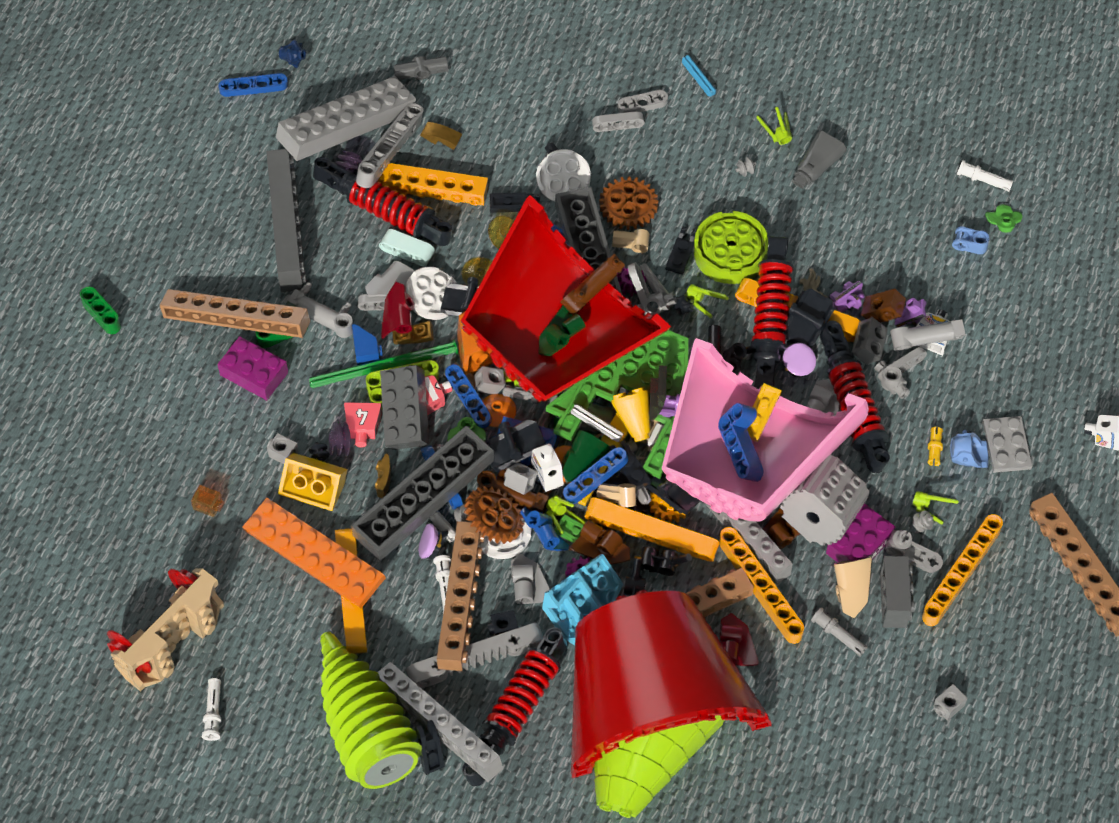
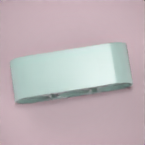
[379,229,435,267]

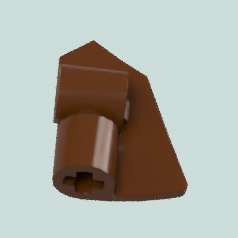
[763,508,800,550]
[569,519,630,565]

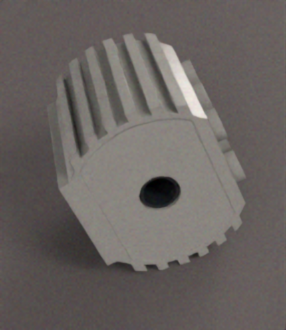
[780,455,870,545]

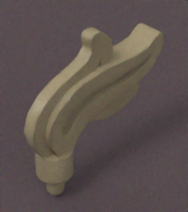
[799,269,828,298]

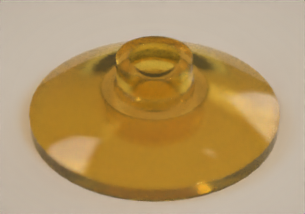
[488,216,514,249]
[461,257,492,286]

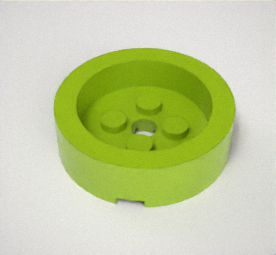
[694,211,768,284]

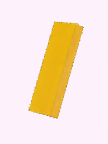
[747,383,782,442]

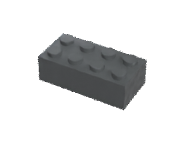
[380,365,429,450]

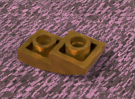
[420,122,462,150]
[392,321,434,344]
[375,454,391,499]

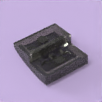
[649,365,667,420]

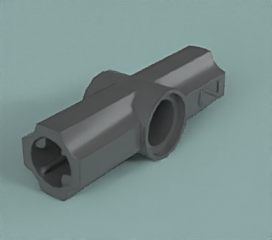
[393,56,448,80]

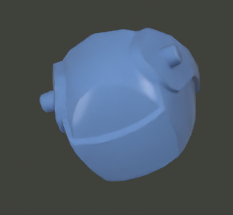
[950,430,988,468]

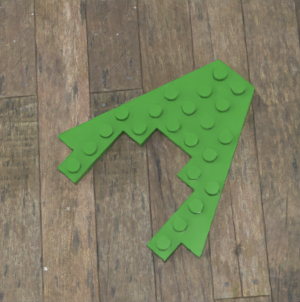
[546,330,688,479]

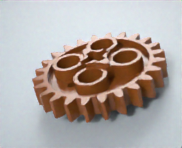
[599,176,658,230]
[464,486,525,544]

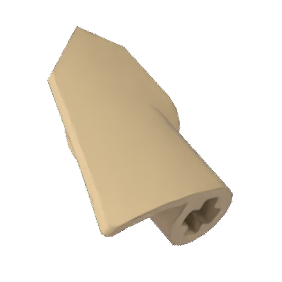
[834,557,872,618]

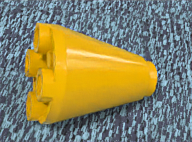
[611,387,650,442]

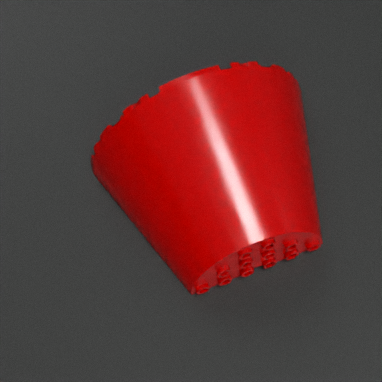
[461,195,671,402]
[571,590,772,778]

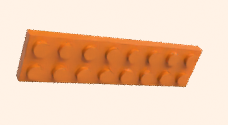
[242,498,386,608]

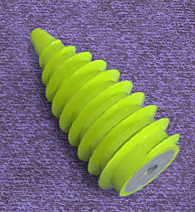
[320,632,422,789]

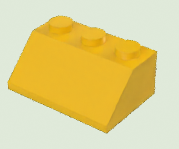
[278,453,348,511]

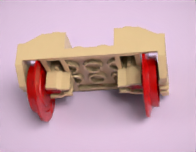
[107,568,224,691]

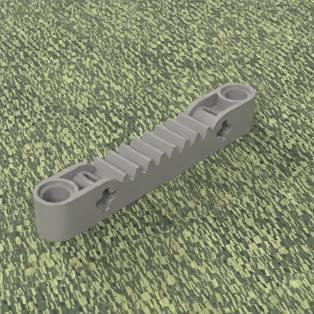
[356,103,424,188]
[406,623,544,688]

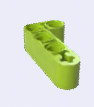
[366,360,439,411]

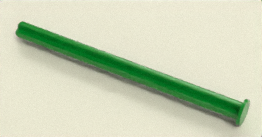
[309,339,458,388]

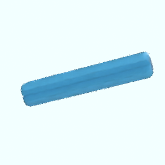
[682,55,716,97]

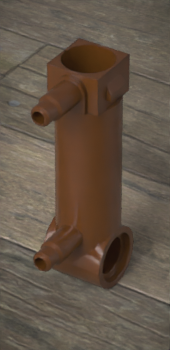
[560,254,625,316]
[477,469,552,514]

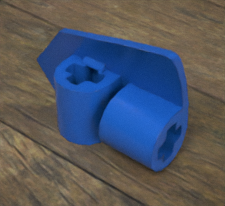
[520,507,569,551]

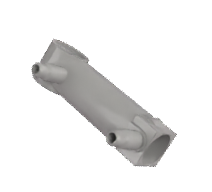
[287,282,353,338]
[890,319,965,350]

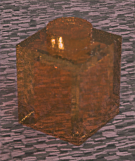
[191,485,224,517]

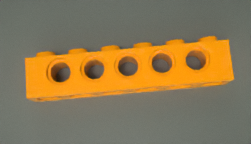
[377,163,488,206]

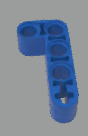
[718,403,764,482]

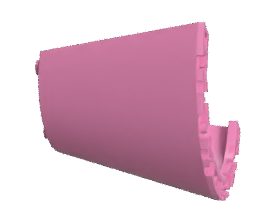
[662,338,869,521]

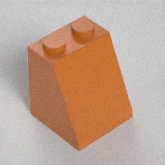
[457,311,493,375]

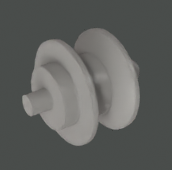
[735,157,756,177]
[454,504,472,522]
[913,511,933,532]

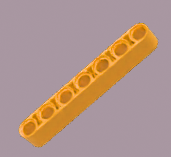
[735,278,861,342]
[584,498,719,562]
[922,514,1003,626]
[719,527,804,644]
[335,528,367,654]

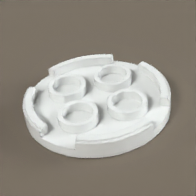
[536,149,591,201]
[405,267,457,320]
[480,514,531,559]

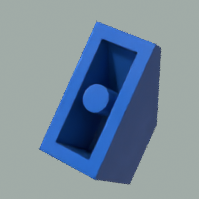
[352,324,383,365]

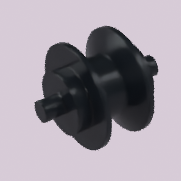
[675,294,694,315]
[309,442,330,462]

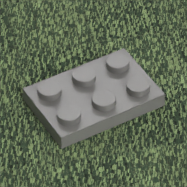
[982,416,1032,473]

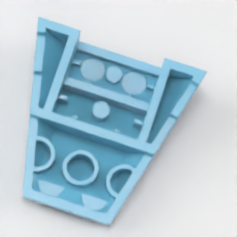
[542,554,623,646]

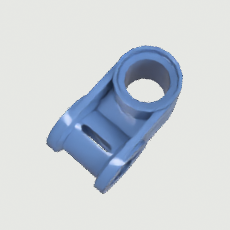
[952,226,989,254]

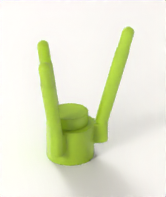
[756,107,792,145]
[686,284,729,318]
[912,491,959,525]
[546,495,586,534]

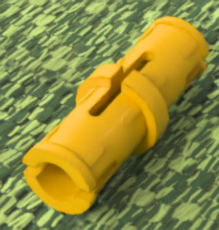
[928,427,943,466]

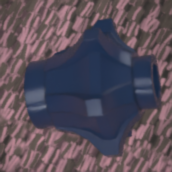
[279,40,306,68]

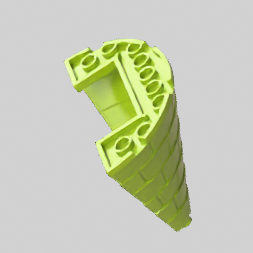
[594,715,725,818]

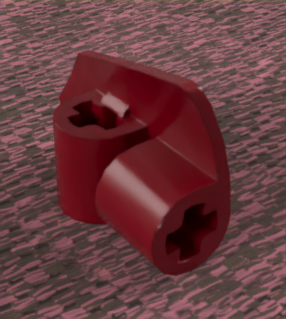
[381,282,415,339]
[719,613,759,666]

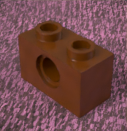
[861,288,906,323]

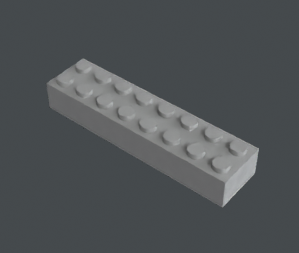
[276,76,416,161]

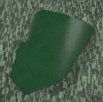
[539,306,586,356]
[562,430,610,483]

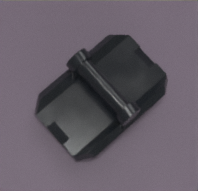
[440,277,479,316]
[781,289,835,348]
[487,419,546,471]
[645,472,700,514]

